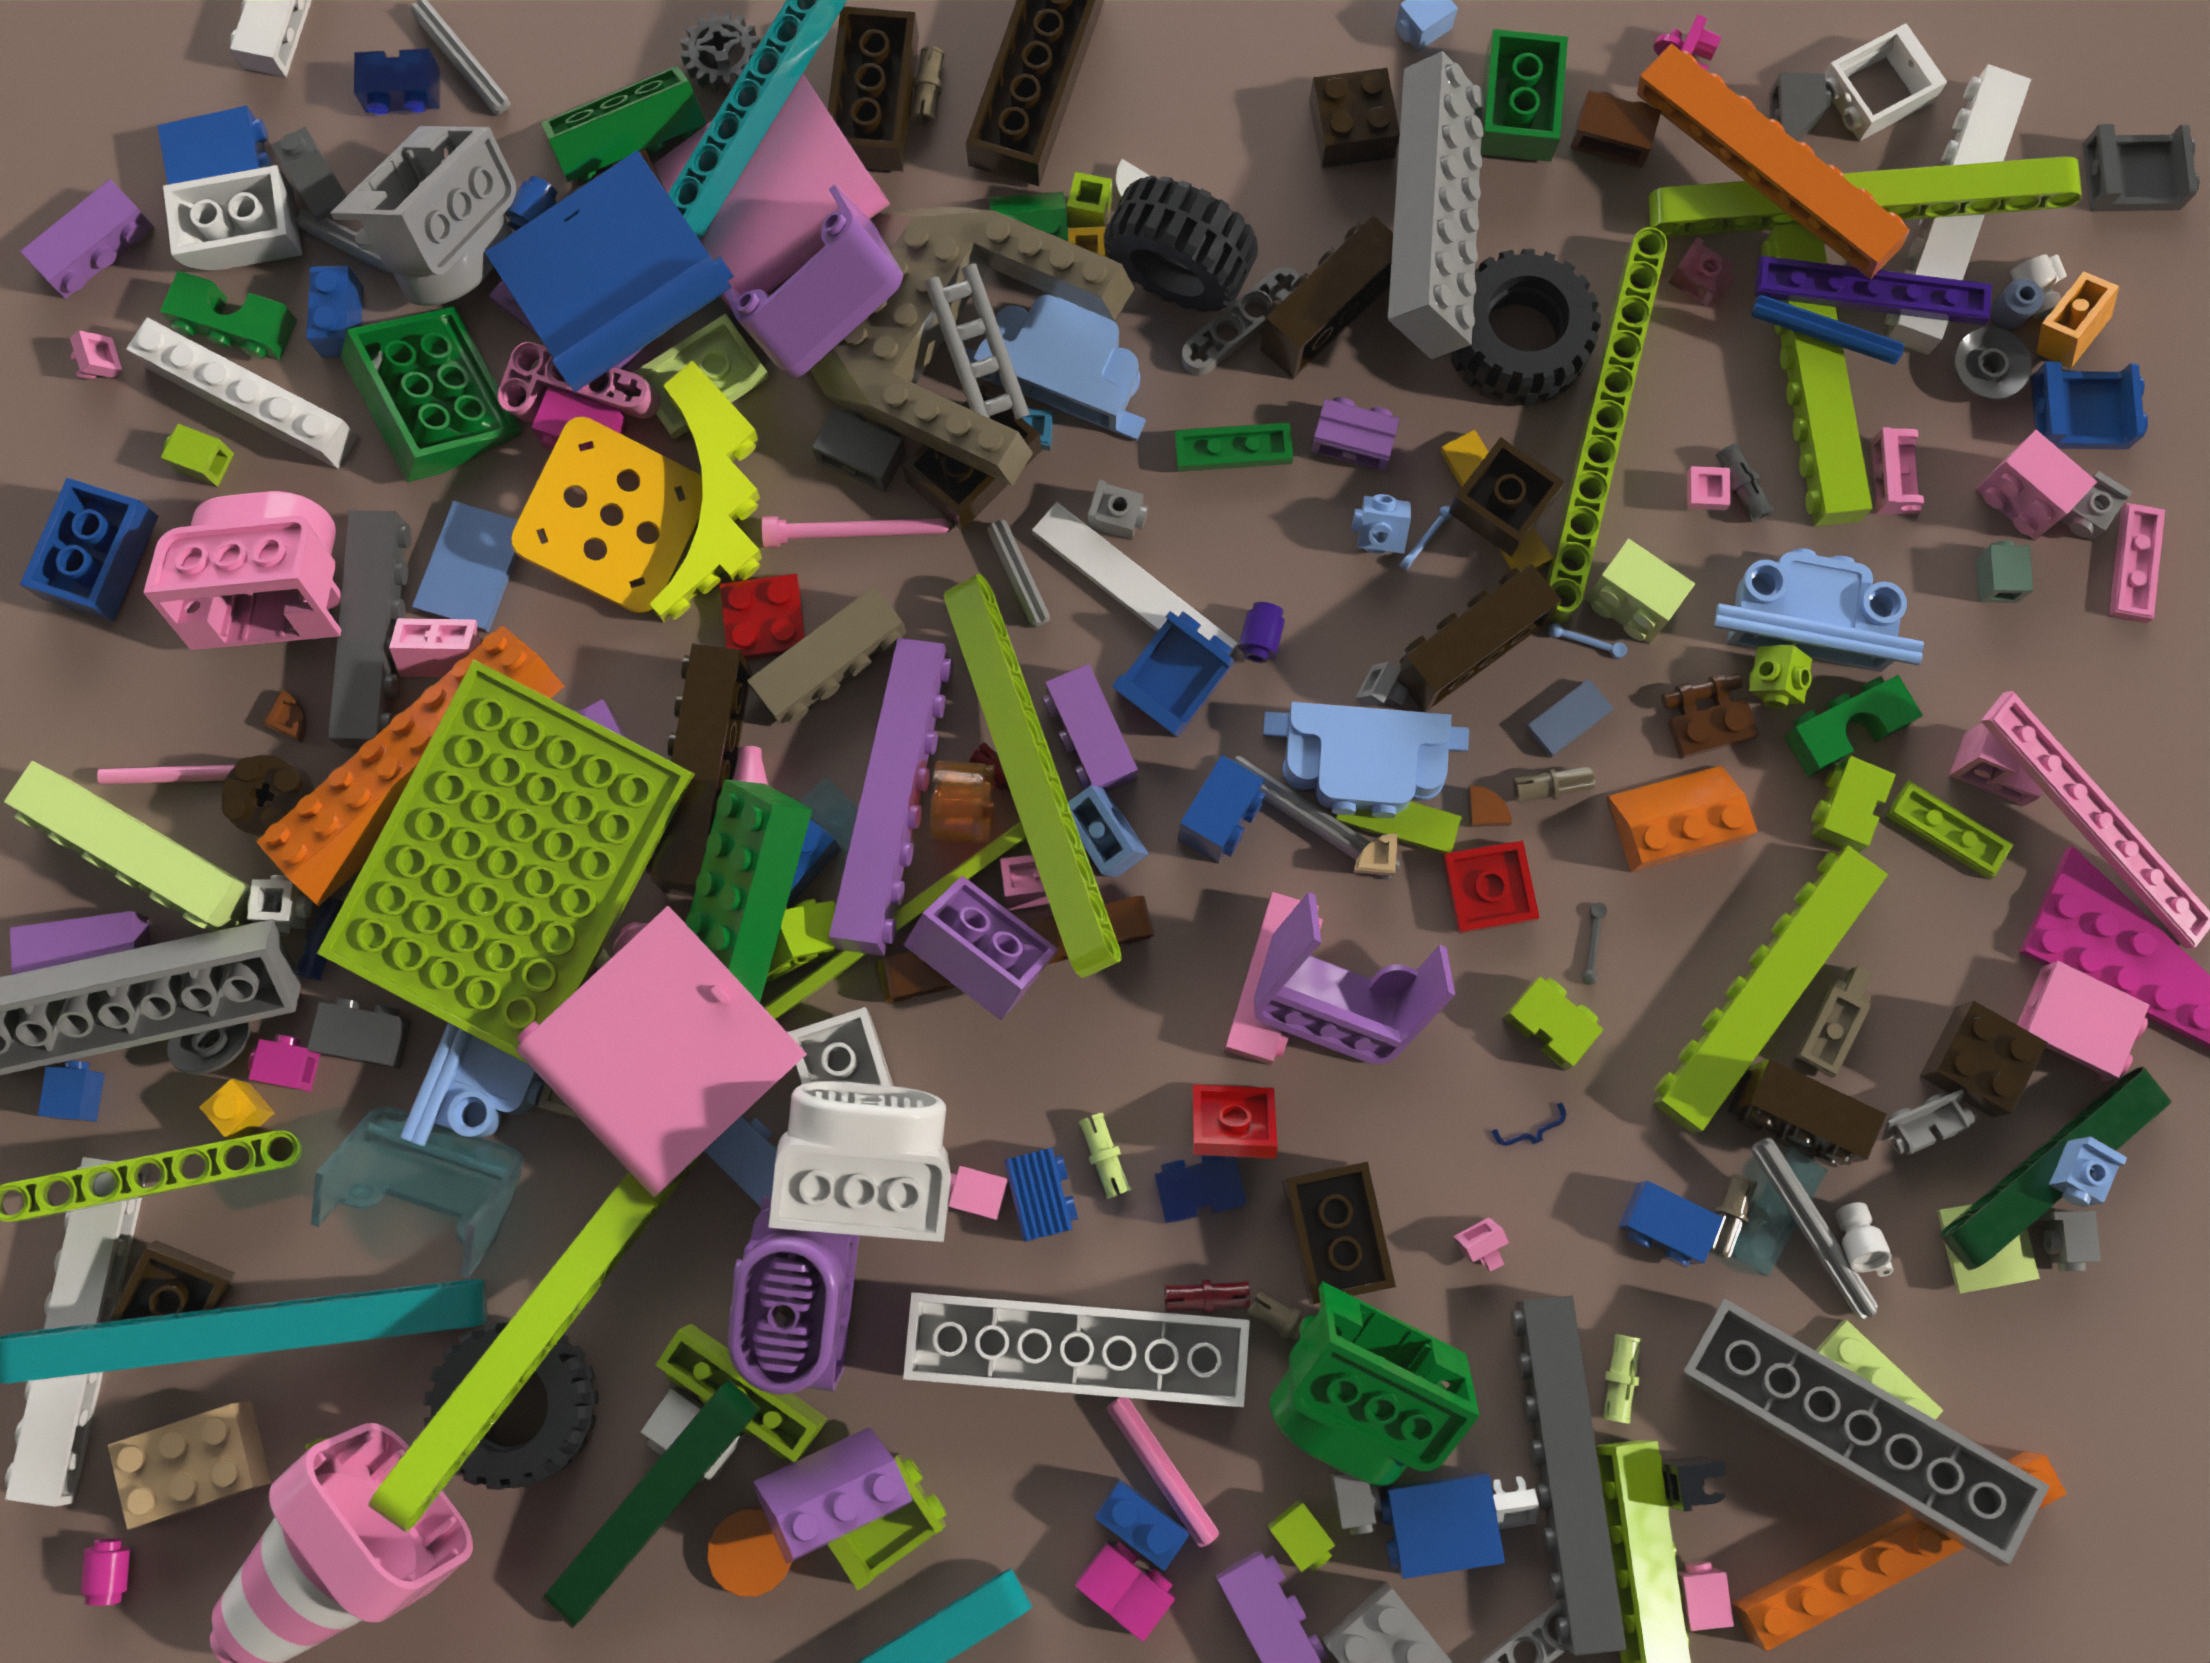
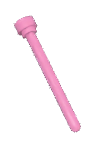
[762,516,950,548]

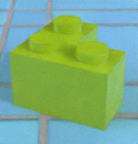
[765,899,842,984]

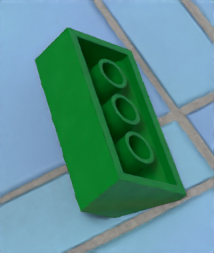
[541,65,707,182]

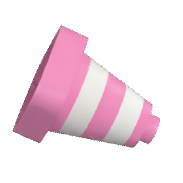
[210,1423,473,1663]

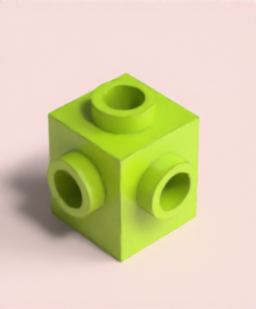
[1749,645,1812,709]

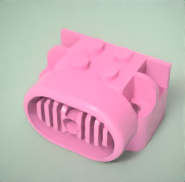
[143,491,342,650]

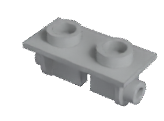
[1882,1089,1975,1155]

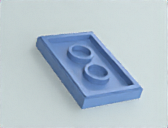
[412,501,518,633]

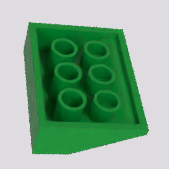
[340,306,522,483]

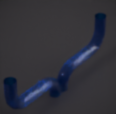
[1492,1103,1567,1146]

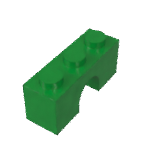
[160,270,297,360]
[1784,674,1923,777]

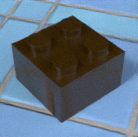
[1309,67,1400,168]
[1448,437,1565,557]
[1920,1001,2048,1118]
[108,1240,235,1322]

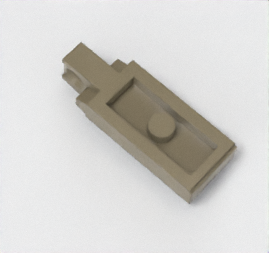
[1795,965,1873,1078]

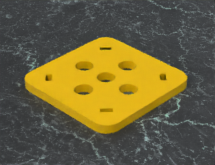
[511,417,703,614]

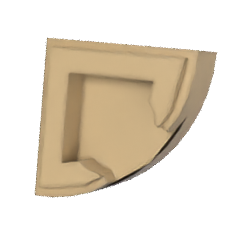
[1353,834,1398,876]

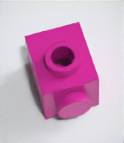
[248,1034,320,1092]

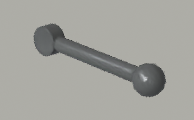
[1582,903,1607,985]

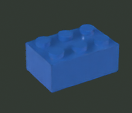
[19,478,159,622]

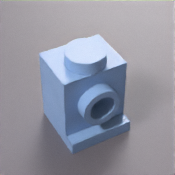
[2049,1136,2127,1207]

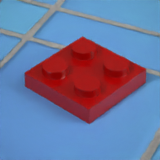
[719,573,806,660]
[1442,840,1540,934]
[1192,1084,1278,1158]

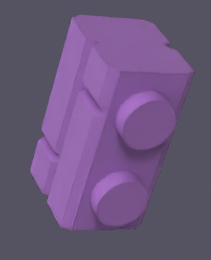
[1311,397,1400,472]

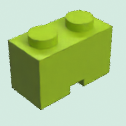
[1811,756,1896,852]
[1503,976,1604,1071]

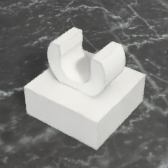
[1492,1476,1539,1529]

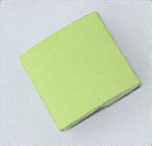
[1937,1204,2040,1293]

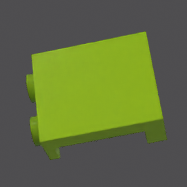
[828,1454,947,1591]

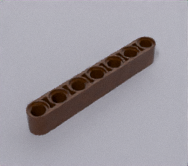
[875,896,1155,1003]

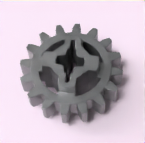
[680,10,760,92]

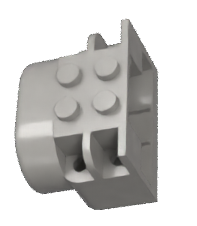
[330,126,516,306]

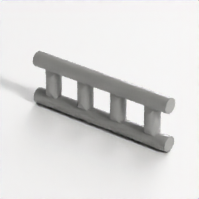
[924,263,1030,420]

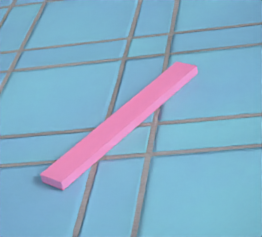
[1981,691,2210,948]

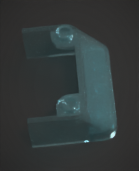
[311,1107,523,1278]

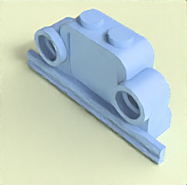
[965,295,1146,441]
[1714,548,1924,672]
[1263,702,1469,818]
[400,1023,545,1146]

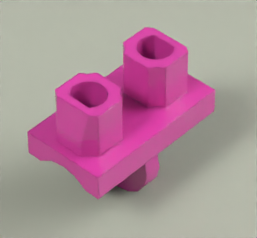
[1653,14,1722,71]

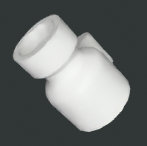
[2010,254,2067,319]
[1835,1202,1894,1277]

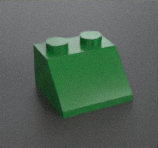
[989,191,1068,241]

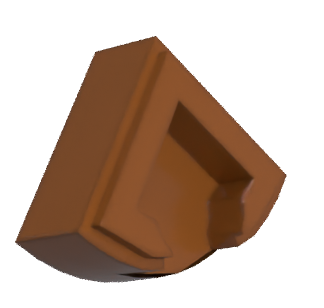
[262,689,307,743]
[1468,785,1512,827]

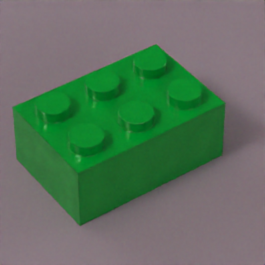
[1481,29,1568,162]

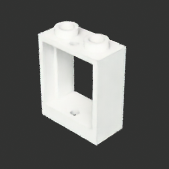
[1824,23,1947,141]

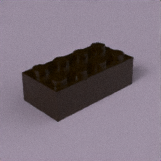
[828,6,919,171]
[1260,215,1393,379]
[1397,563,1562,712]

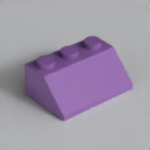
[904,876,1059,1020]
[752,1427,913,1564]

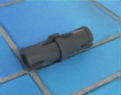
[1715,443,1774,523]

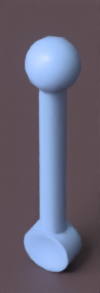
[1400,506,1453,571]
[1548,623,1627,659]

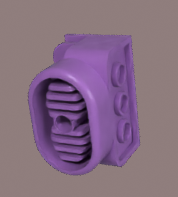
[728,1196,859,1394]

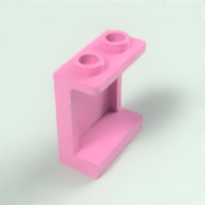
[2017,961,2149,1081]

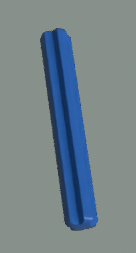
[1751,295,1904,365]

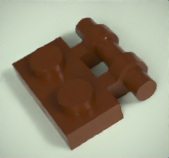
[1661,673,1760,759]

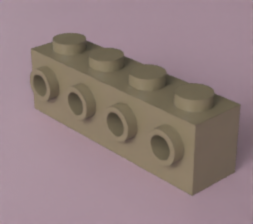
[747,586,906,727]

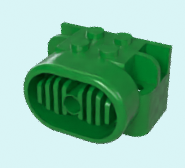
[1269,1282,1480,1486]

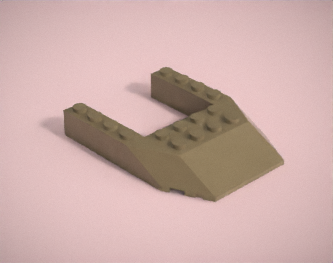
[810,206,1135,486]

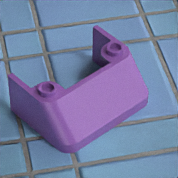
[724,184,903,378]
[1254,892,1455,1065]

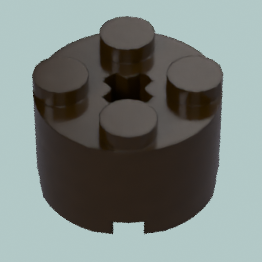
[222,755,315,837]

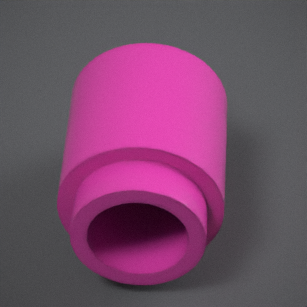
[80,1538,130,1606]

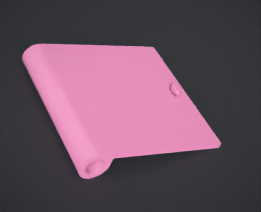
[654,73,890,309]
[516,906,807,1198]

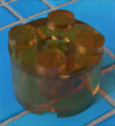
[931,760,995,843]

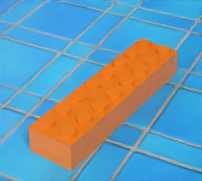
[256,625,565,906]

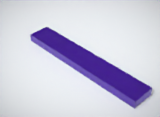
[1754,256,1992,325]

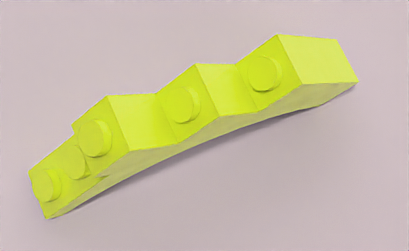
[650,360,762,623]

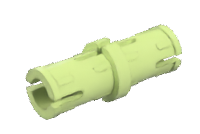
[1078,1112,1131,1199]
[1602,1334,1642,1424]

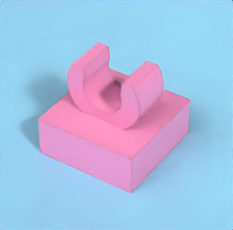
[70,330,123,380]
[1687,466,1730,510]
[1453,1217,1509,1272]

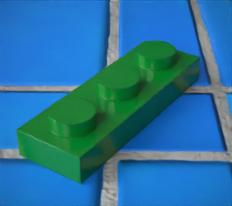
[1174,422,1293,472]

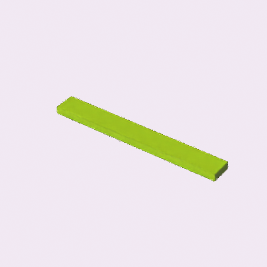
[764,821,1027,1021]

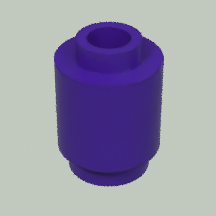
[1238,602,1285,663]

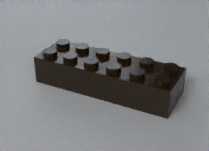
[966,0,1104,186]
[646,643,752,898]

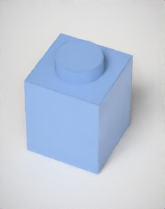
[1395,0,1458,52]

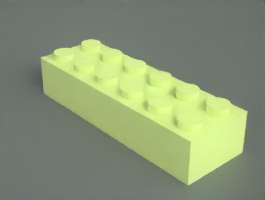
[4,761,251,932]

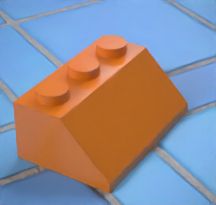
[1607,766,1758,872]

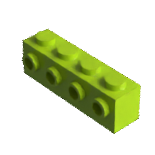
[655,1323,828,1463]

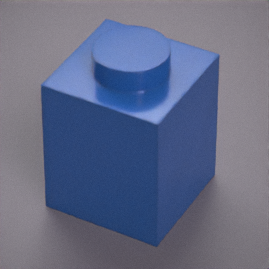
[38,1060,105,1122]

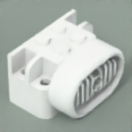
[769,1081,951,1242]

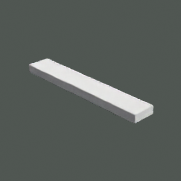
[1032,502,1238,656]

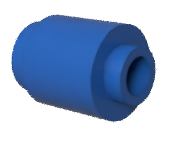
[505,176,558,231]

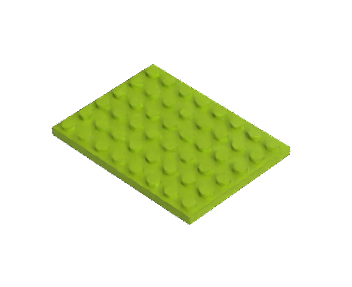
[317,659,695,1065]

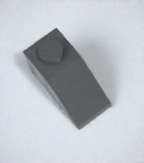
[1769,73,1831,142]
[271,127,347,221]

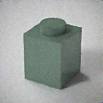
[1976,540,2034,603]

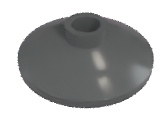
[1953,327,2032,400]
[167,1022,250,1075]

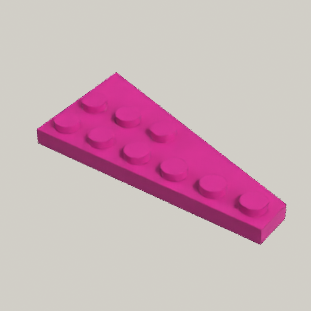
[2019,846,2210,1049]

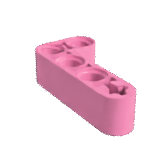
[497,342,661,423]

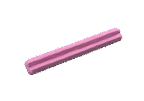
[1107,1397,1219,1547]

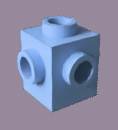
[1351,494,1411,554]

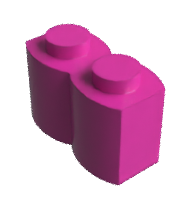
[1075,1540,1175,1642]

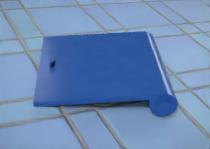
[485,150,734,393]

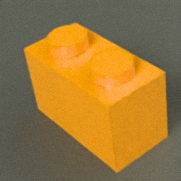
[2036,271,2120,369]

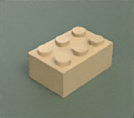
[108,1401,272,1529]

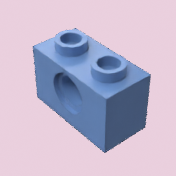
[1068,785,1149,877]

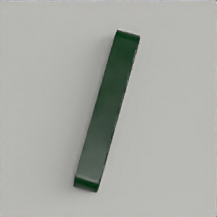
[1940,1066,2171,1271]
[541,1379,761,1629]

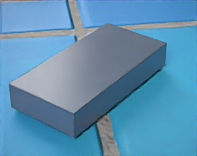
[1526,679,1614,758]

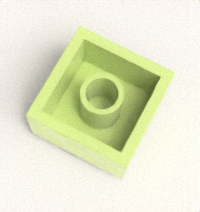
[1585,538,1695,644]

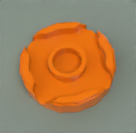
[708,1508,793,1597]

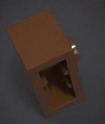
[1570,90,1662,168]

